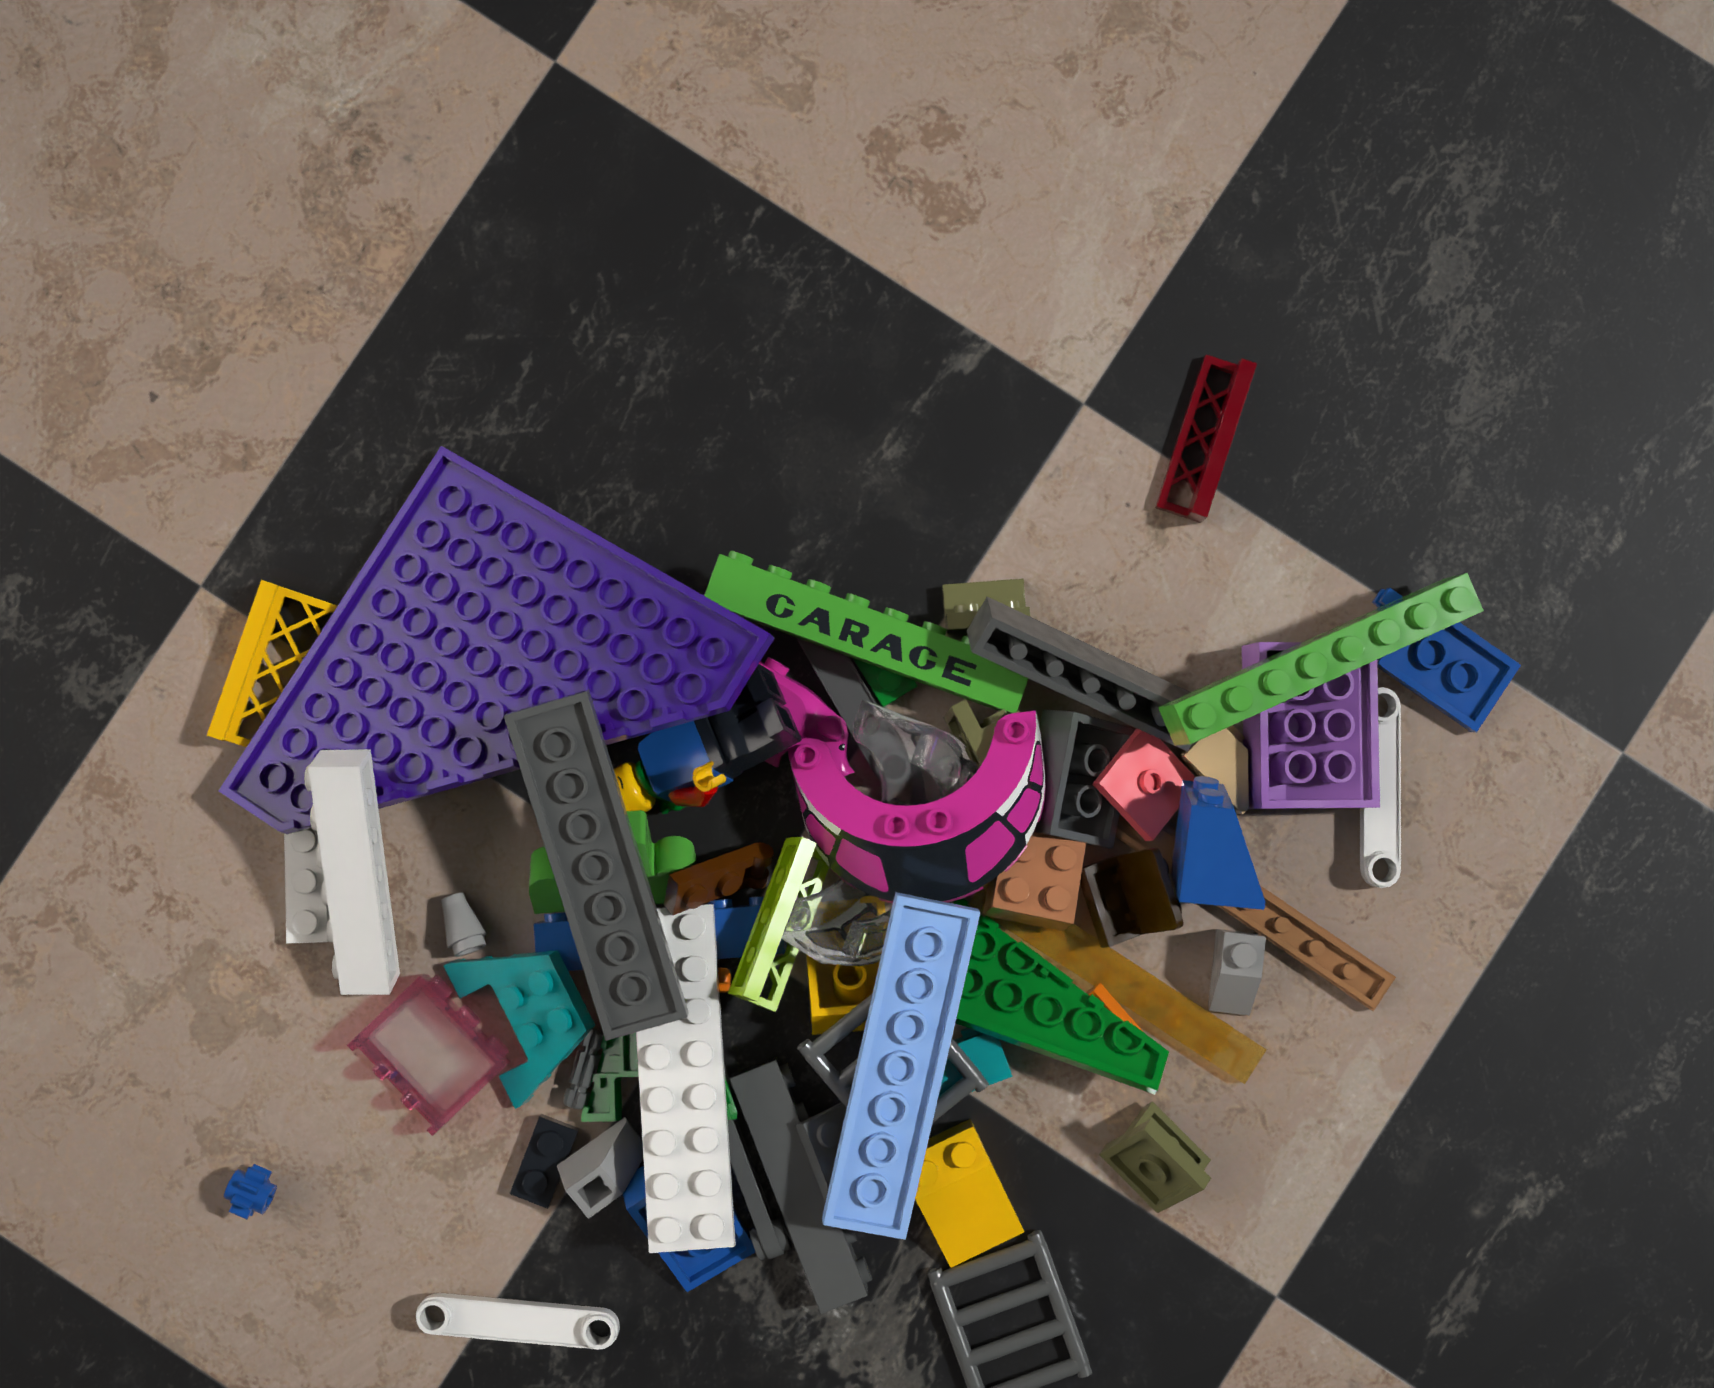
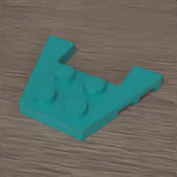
[444,950,595,1109]

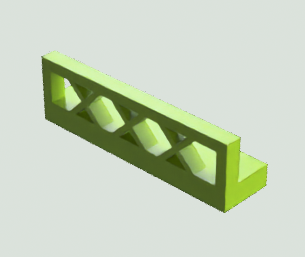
[728,837,829,1012]

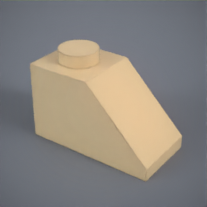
[1178,725,1249,814]

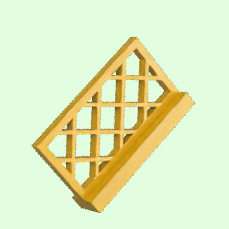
[207,580,337,747]

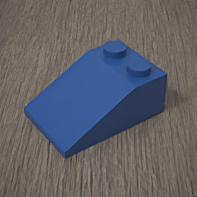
[623,1166,756,1292]

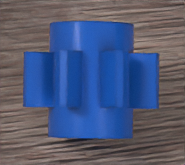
[224,1164,277,1220]

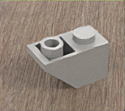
[557,1117,643,1219]

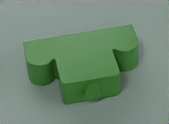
[529,810,697,914]

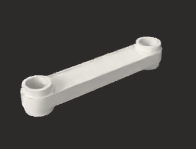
[1360,687,1401,888]
[416,1293,620,1349]

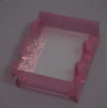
[347,973,511,1136]

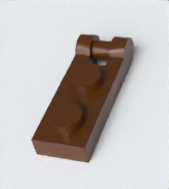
[664,842,774,915]

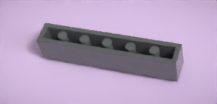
[967,597,1193,752]
[730,1055,872,1314]

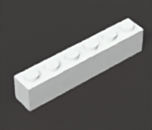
[304,749,400,995]

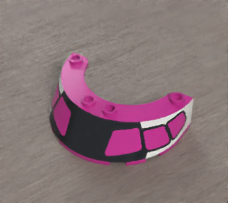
[788,710,1046,903]

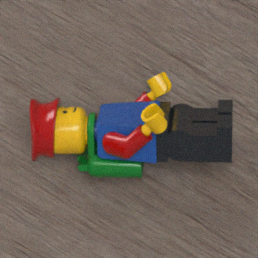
[614,664,802,814]

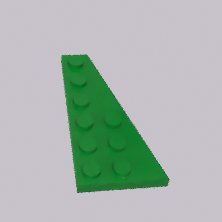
[953,898,1169,1095]

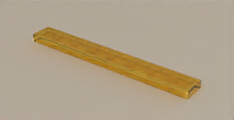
[968,883,1267,1084]

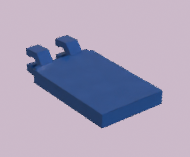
[1372,588,1521,732]

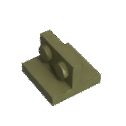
[942,578,1030,641]
[943,699,1019,773]
[1099,1101,1211,1213]

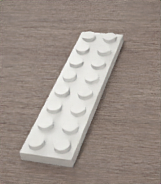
[636,904,736,1253]

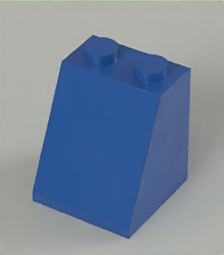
[1171,776,1265,910]

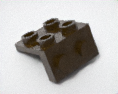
[1080,847,1183,948]

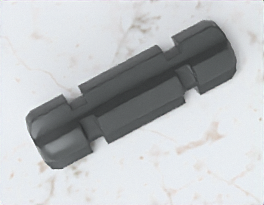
[563,1028,604,1109]

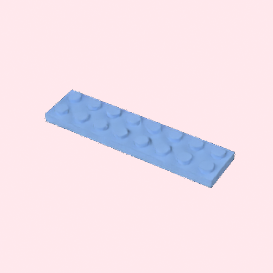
[822,892,980,1240]

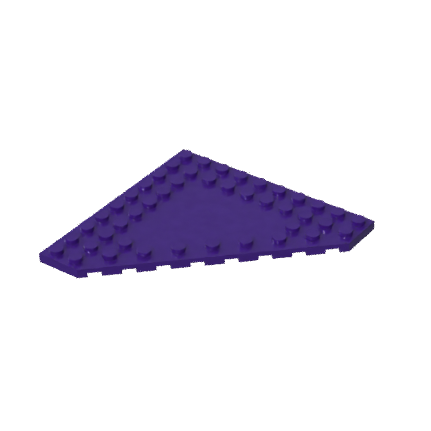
[218,446,774,835]

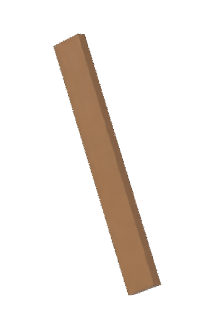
[1115,814,1396,1011]

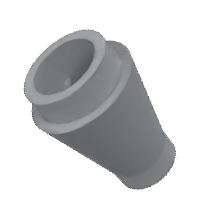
[440,892,487,957]

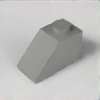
[1208,929,1266,1016]

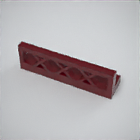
[1155,354,1257,523]

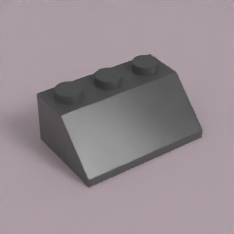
[1034,710,1136,849]

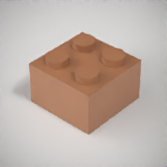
[983,832,1086,931]

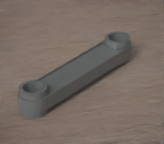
[795,637,909,784]
[724,1065,792,1261]

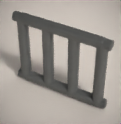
[797,993,989,1123]
[927,1230,1093,1388]

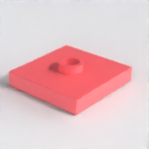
[1092,729,1195,841]

